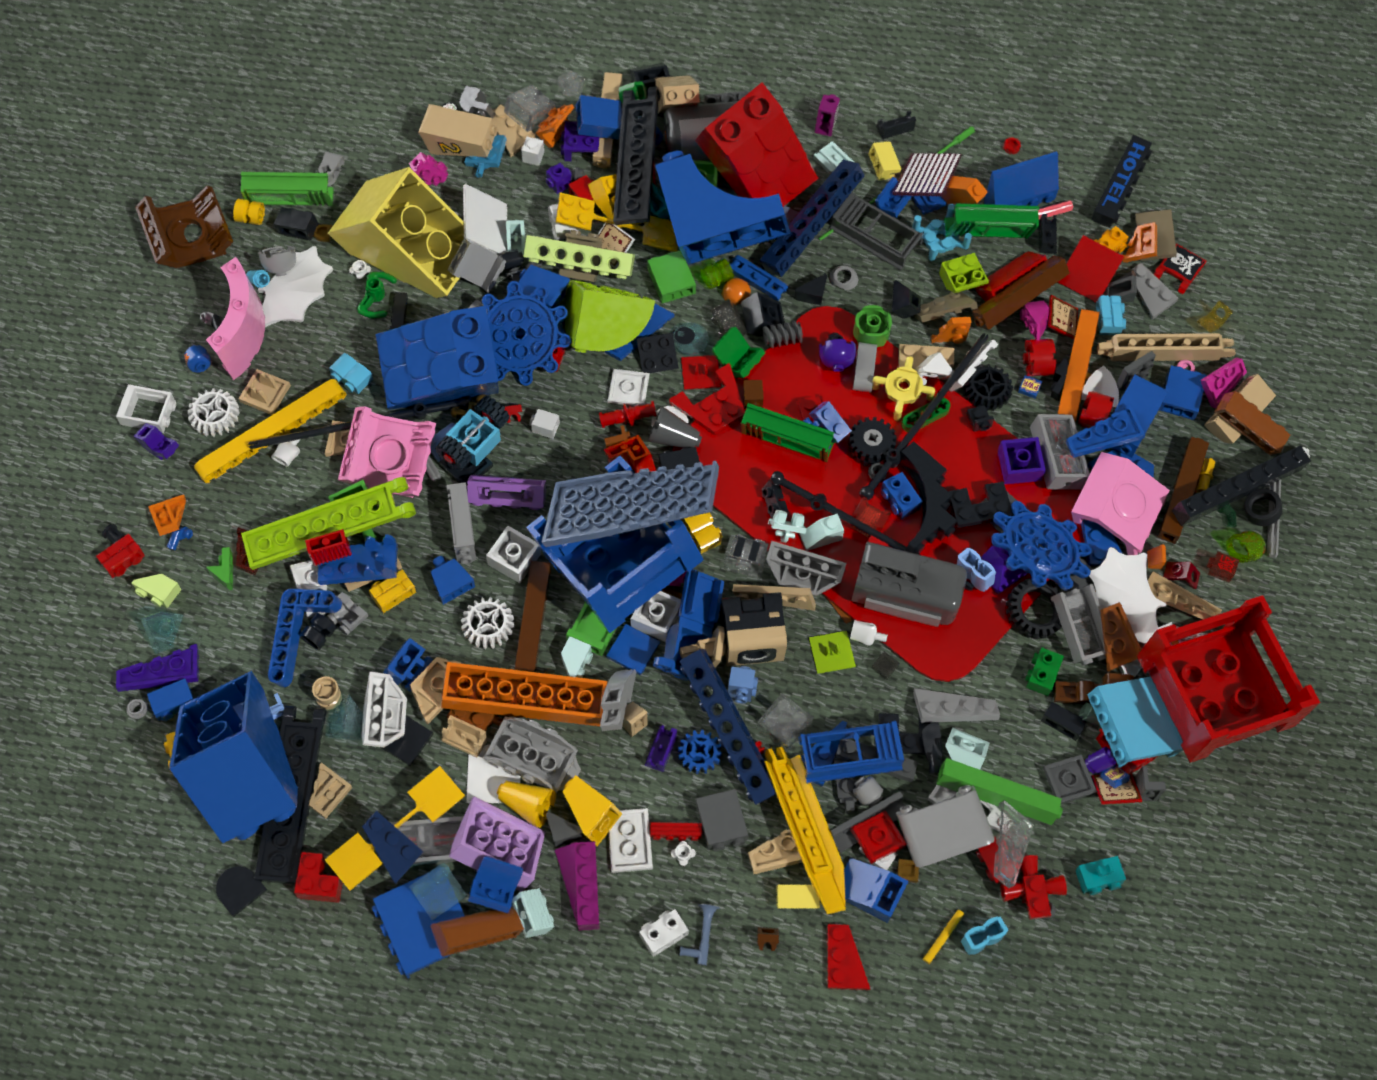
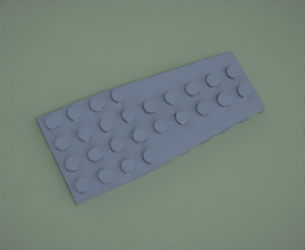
[542,461,719,547]

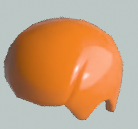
[722,278,751,305]

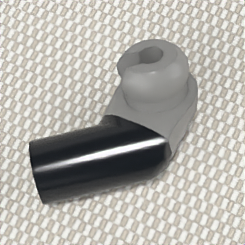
[200,312,222,331]

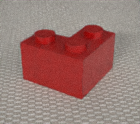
[604,435,656,473]
[294,852,343,903]

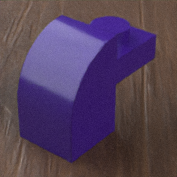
[133,423,179,460]

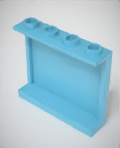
[1087,677,1183,767]

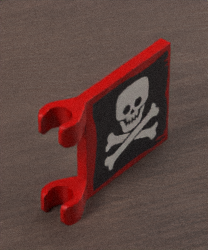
[1154,243,1207,294]

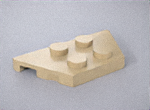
[410,657,461,724]

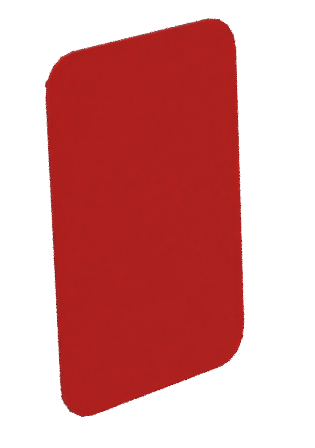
[672,306,1084,682]

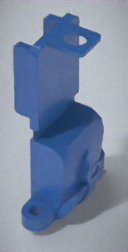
[653,569,724,681]

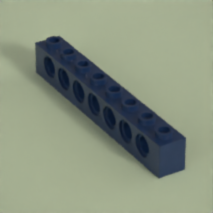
[760,159,865,277]
[680,649,776,805]

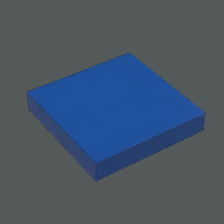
[606,624,660,676]

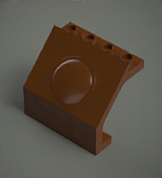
[135,185,233,268]

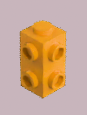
[1094,226,1129,253]

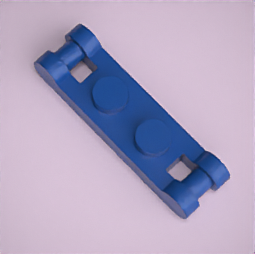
[725,255,788,301]

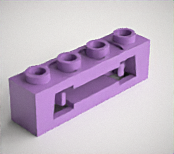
[467,475,546,510]

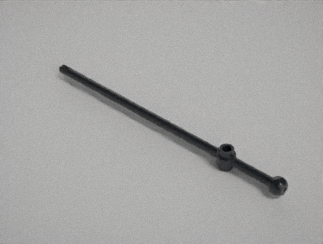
[859,333,989,501]
[248,396,472,449]
[770,471,974,591]

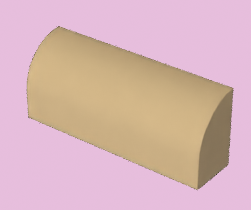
[1204,374,1276,444]

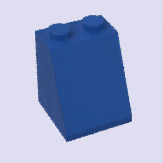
[518,265,570,308]

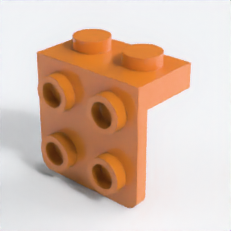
[536,104,574,148]

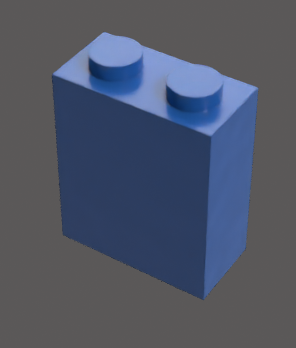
[576,95,622,140]
[1159,365,1207,420]

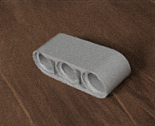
[853,342,877,392]

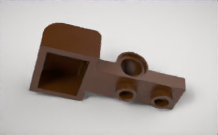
[1054,673,1134,704]

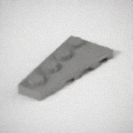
[913,688,1000,723]

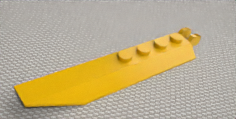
[764,746,846,914]

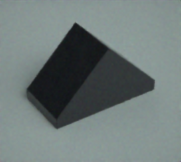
[794,273,827,306]

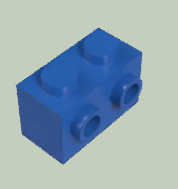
[881,472,923,520]

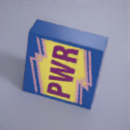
[1018,375,1042,399]
[1100,765,1130,788]

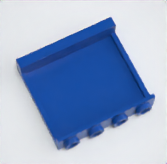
[372,866,465,979]

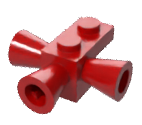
[1000,855,1067,920]

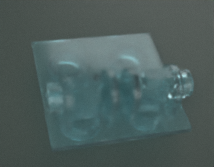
[409,862,467,920]

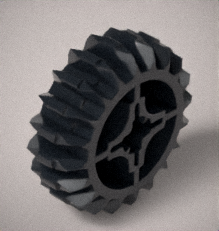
[963,364,1013,411]

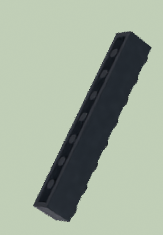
[1172,446,1311,526]

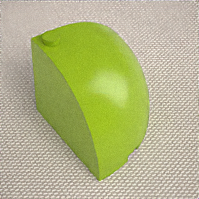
[565,280,655,353]

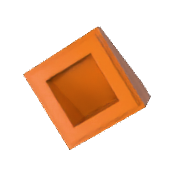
[1147,544,1166,569]

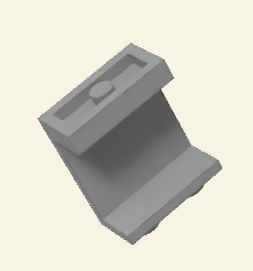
[447,238,506,292]

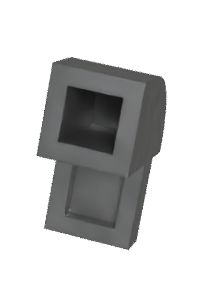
[460,86,495,119]

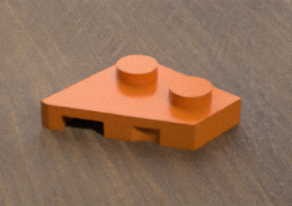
[1123,222,1157,262]
[148,494,186,536]

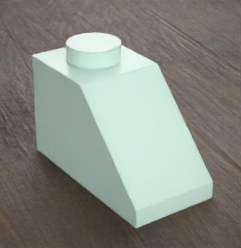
[800,514,844,551]

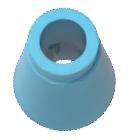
[246,270,270,288]

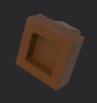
[757,927,779,951]

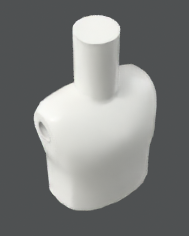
[271,439,301,467]
[850,620,888,646]

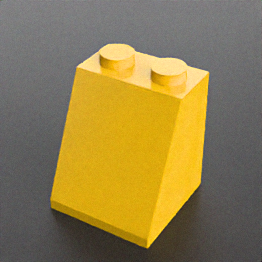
[563,775,622,846]

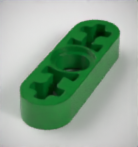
[902,398,951,432]

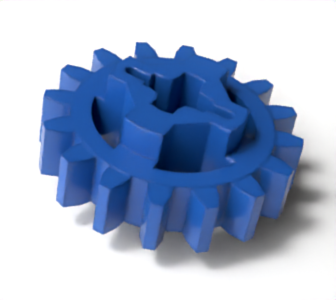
[678,730,722,774]

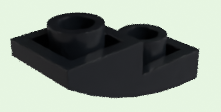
[1050,358,1068,400]

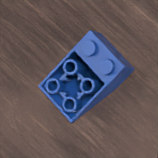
[844,858,908,923]

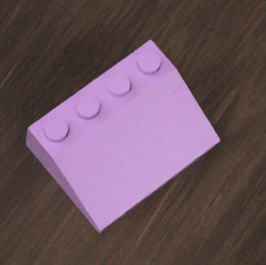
[449,797,545,892]

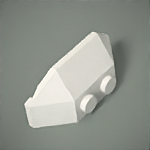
[361,672,407,748]

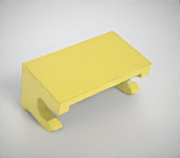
[868,141,901,181]
[777,885,820,909]

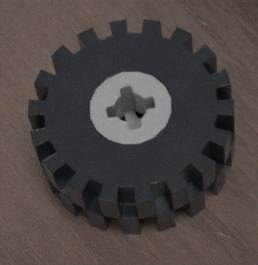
[848,417,897,467]

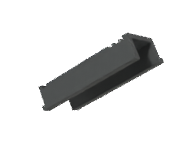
[830,192,924,271]

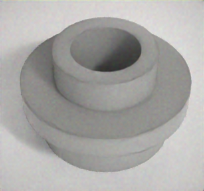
[127,699,147,719]

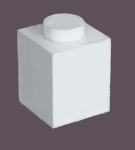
[521,137,544,166]
[530,409,560,439]

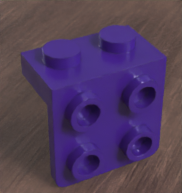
[561,121,599,161]

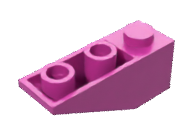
[1020,301,1049,340]

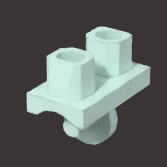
[768,510,807,543]

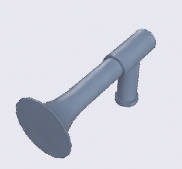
[680,905,720,965]

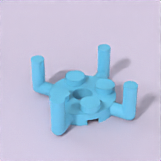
[912,204,972,261]

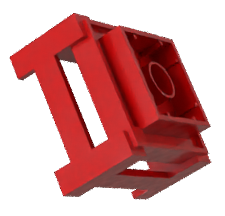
[1137,595,1320,763]

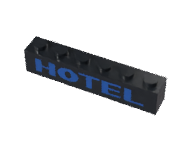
[1091,135,1153,228]

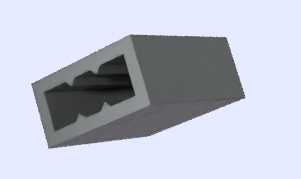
[696,789,748,852]

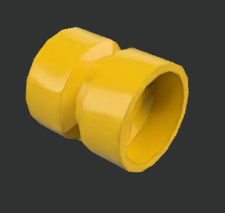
[233,199,265,225]

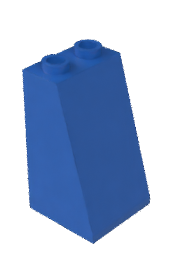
[1112,375,1169,458]

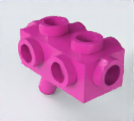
[409,152,449,186]

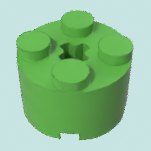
[853,305,892,347]

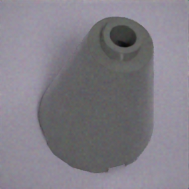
[648,407,702,448]

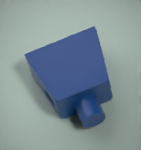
[431,556,475,605]

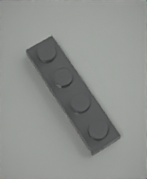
[835,739,918,782]

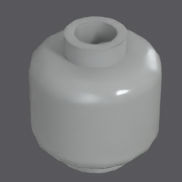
[853,776,883,807]

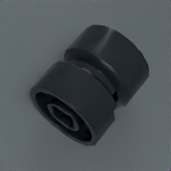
[299,613,337,650]

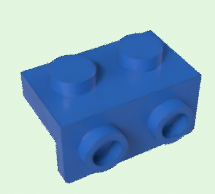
[875,177,914,218]

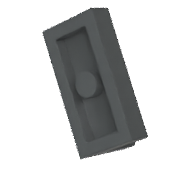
[1134,766,1166,801]

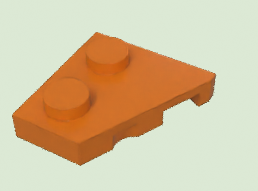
[931,317,971,344]

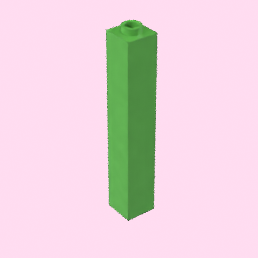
[936,758,1063,825]

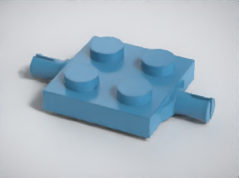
[464,135,507,178]

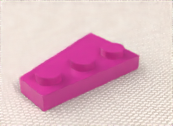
[1200,358,1247,408]

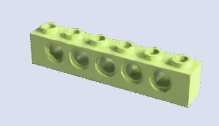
[523,235,635,279]

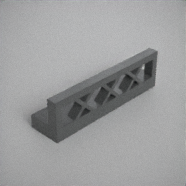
[830,791,904,854]

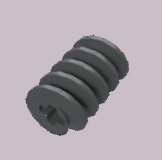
[763,321,803,348]

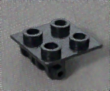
[637,333,679,373]

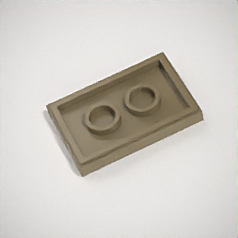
[1135,209,1177,261]

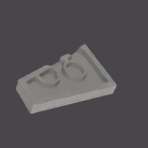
[1131,263,1179,320]

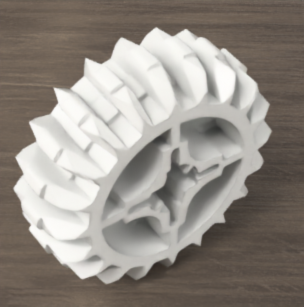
[187,388,240,437]
[461,597,514,650]

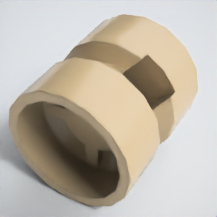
[312,676,342,710]

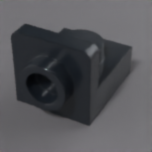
[966,405,994,432]

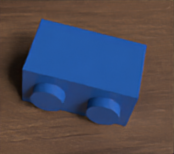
[147,679,194,721]

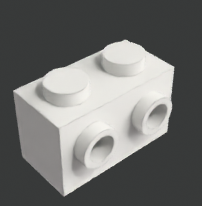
[639,910,689,957]

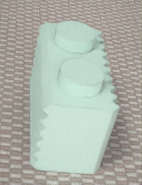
[512,888,554,938]

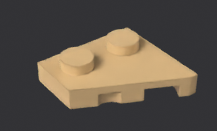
[309,763,352,819]

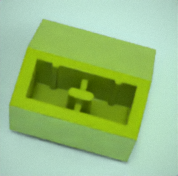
[939,253,989,293]

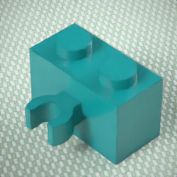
[1075,856,1126,895]

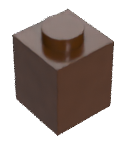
[743,380,764,409]

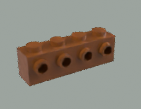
[1214,391,1290,455]

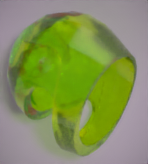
[1226,531,1266,563]

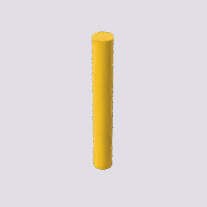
[923,910,965,964]

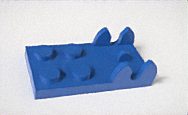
[318,534,398,585]

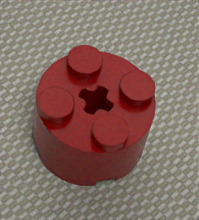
[1023,339,1056,377]
[1077,391,1114,429]

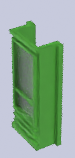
[241,172,334,206]

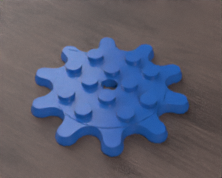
[482,281,571,386]
[991,501,1092,590]

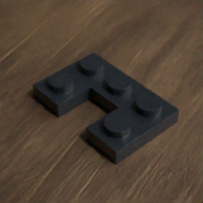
[948,481,1014,528]
[878,713,939,755]

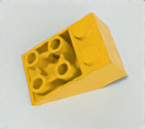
[588,174,644,228]

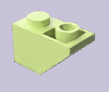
[132,574,181,608]

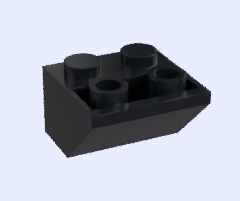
[629,63,670,96]

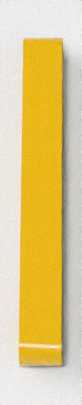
[194,379,346,483]

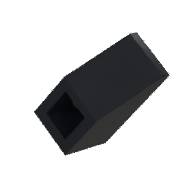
[892,280,921,319]

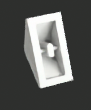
[915,352,954,379]

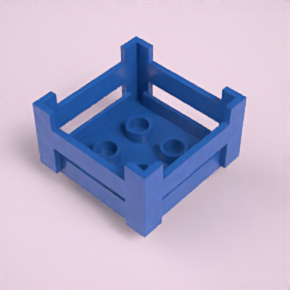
[526,456,704,633]

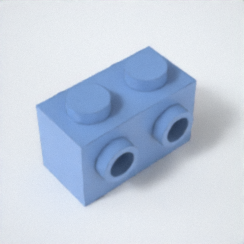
[728,666,758,704]

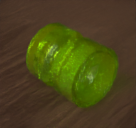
[700,258,734,290]

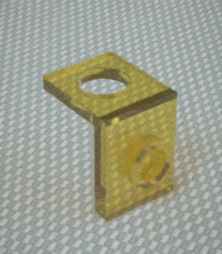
[1197,300,1233,333]

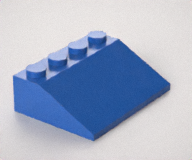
[984,151,1059,206]

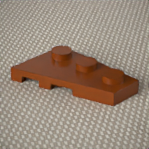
[1100,602,1141,672]

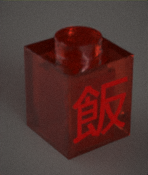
[1206,551,1240,583]

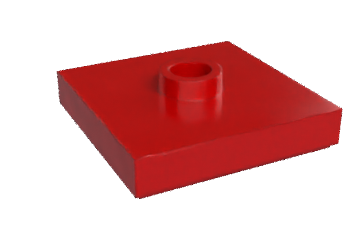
[850,810,907,864]

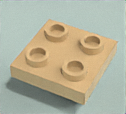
[239,369,291,415]

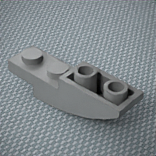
[600,669,636,731]

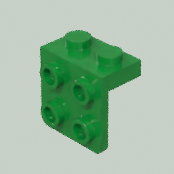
[712,327,765,378]

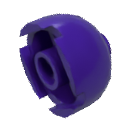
[819,339,856,372]

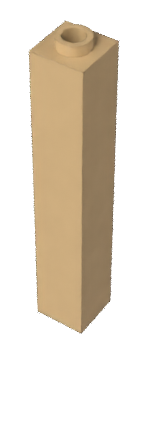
[593,72,622,168]

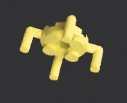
[872,356,935,421]

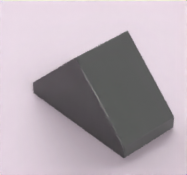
[546,812,584,847]

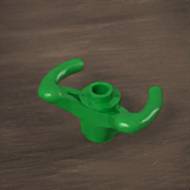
[357,271,397,318]

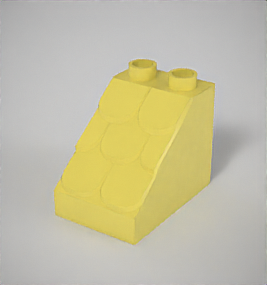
[328,167,464,298]

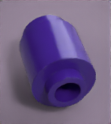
[1085,747,1116,774]

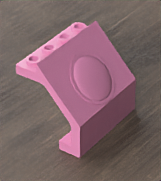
[338,407,436,498]
[1071,452,1170,555]

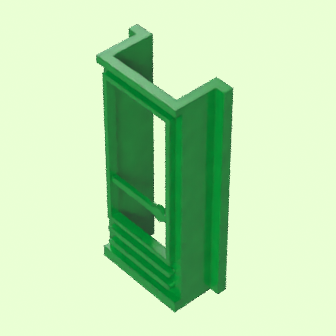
[943,203,1039,239]
[741,403,834,462]

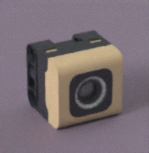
[720,592,787,666]

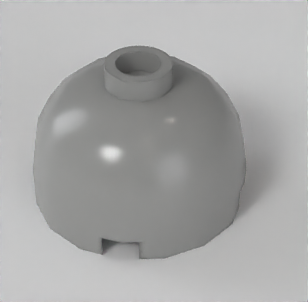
[258,246,296,276]

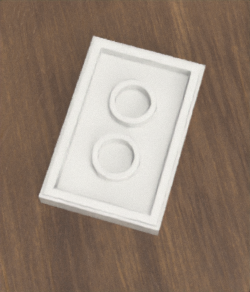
[609,808,653,873]

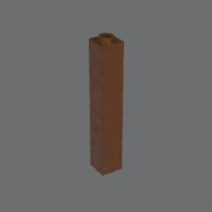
[972,255,1070,330]
[1157,436,1209,544]
[515,561,551,672]

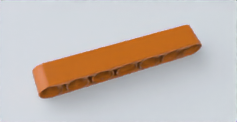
[1058,309,1100,422]

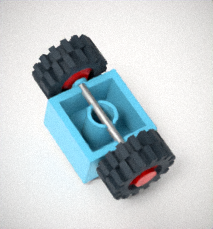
[435,395,510,471]

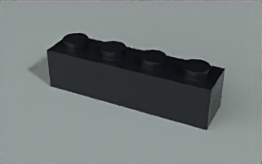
[389,292,408,330]

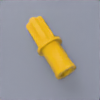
[1195,458,1215,493]

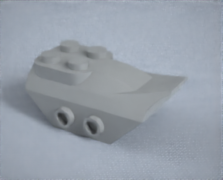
[483,717,581,793]

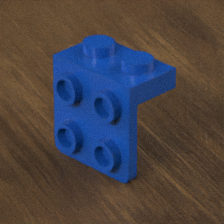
[468,856,523,913]

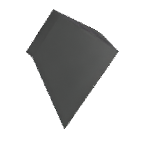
[1105,269,1137,302]

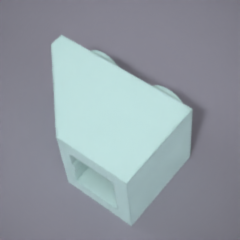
[561,636,593,678]

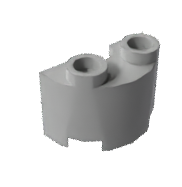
[327,592,368,635]

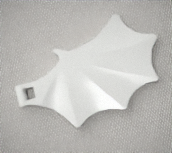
[258,246,333,327]
[1089,547,1166,645]

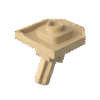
[679,626,726,668]

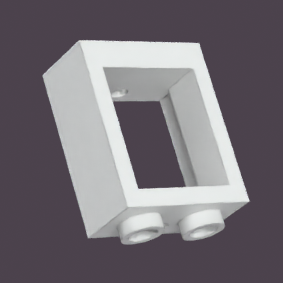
[116,384,176,433]

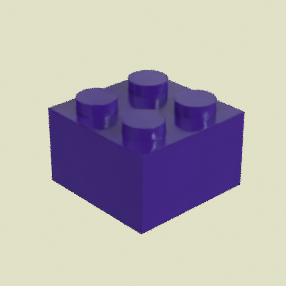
[997,437,1046,484]

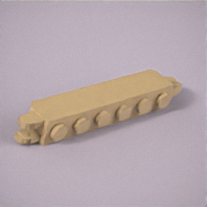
[1097,333,1236,361]

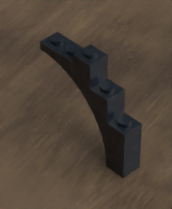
[900,441,957,554]

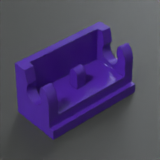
[644,725,677,772]

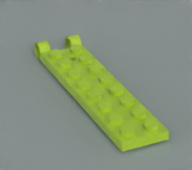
[241,477,416,570]

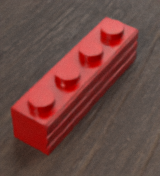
[650,822,702,841]

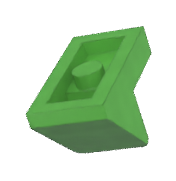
[206,547,233,590]

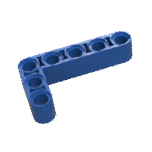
[268,589,342,687]

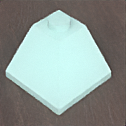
[945,727,990,770]

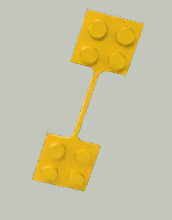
[556,192,678,252]
[325,766,465,891]

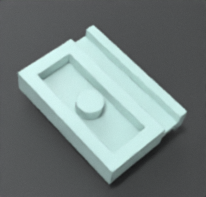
[813,141,854,174]

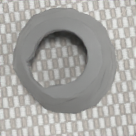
[829,265,859,290]

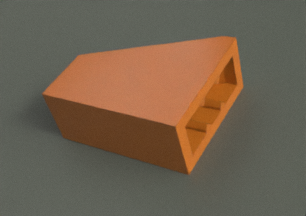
[934,175,988,212]

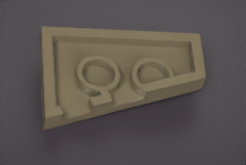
[913,291,978,323]

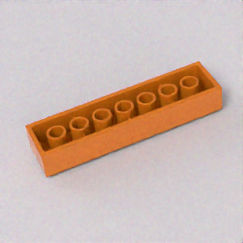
[441,662,607,727]

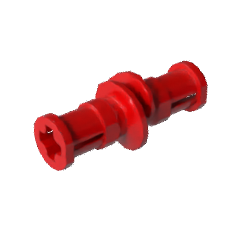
[599,401,657,428]

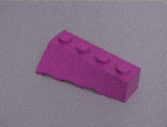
[555,842,600,931]

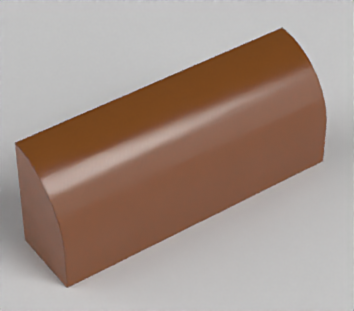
[430,906,524,957]

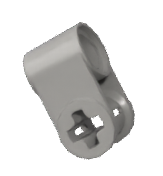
[318,152,345,186]

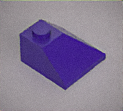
[981,545,1028,594]

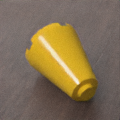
[497,781,556,828]

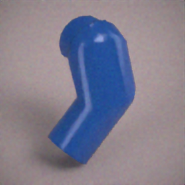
[167,527,193,550]

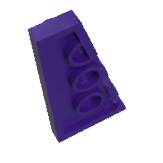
[116,644,199,692]

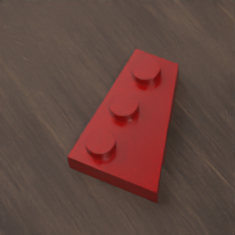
[827,924,870,990]

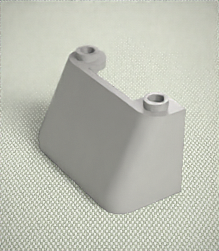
[896,785,995,867]

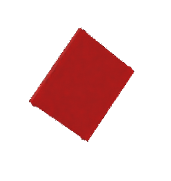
[1058,235,1125,303]

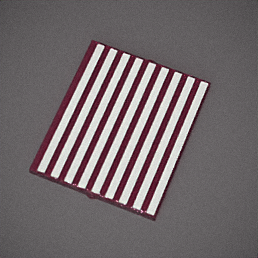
[892,153,962,196]

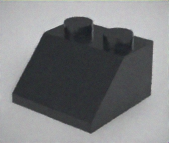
[741,292,785,337]

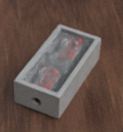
[1030,414,1090,489]
[383,816,464,866]

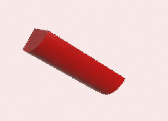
[974,251,1047,302]

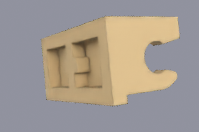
[442,715,487,758]

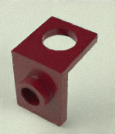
[1163,561,1200,589]

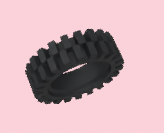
[1006,578,1064,639]

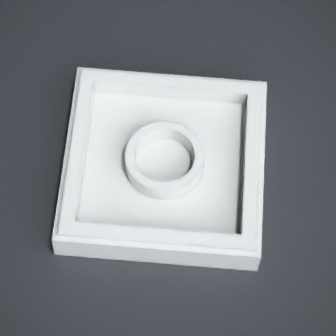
[608,369,650,406]

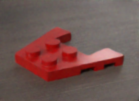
[669,363,745,435]

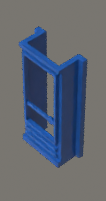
[798,721,904,784]

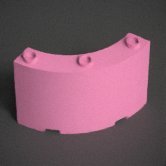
[206,257,265,380]

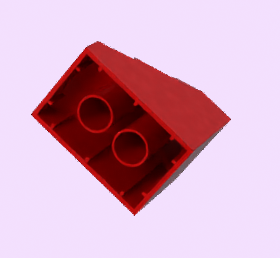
[695,82,819,207]

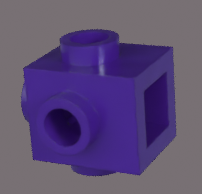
[546,163,572,194]

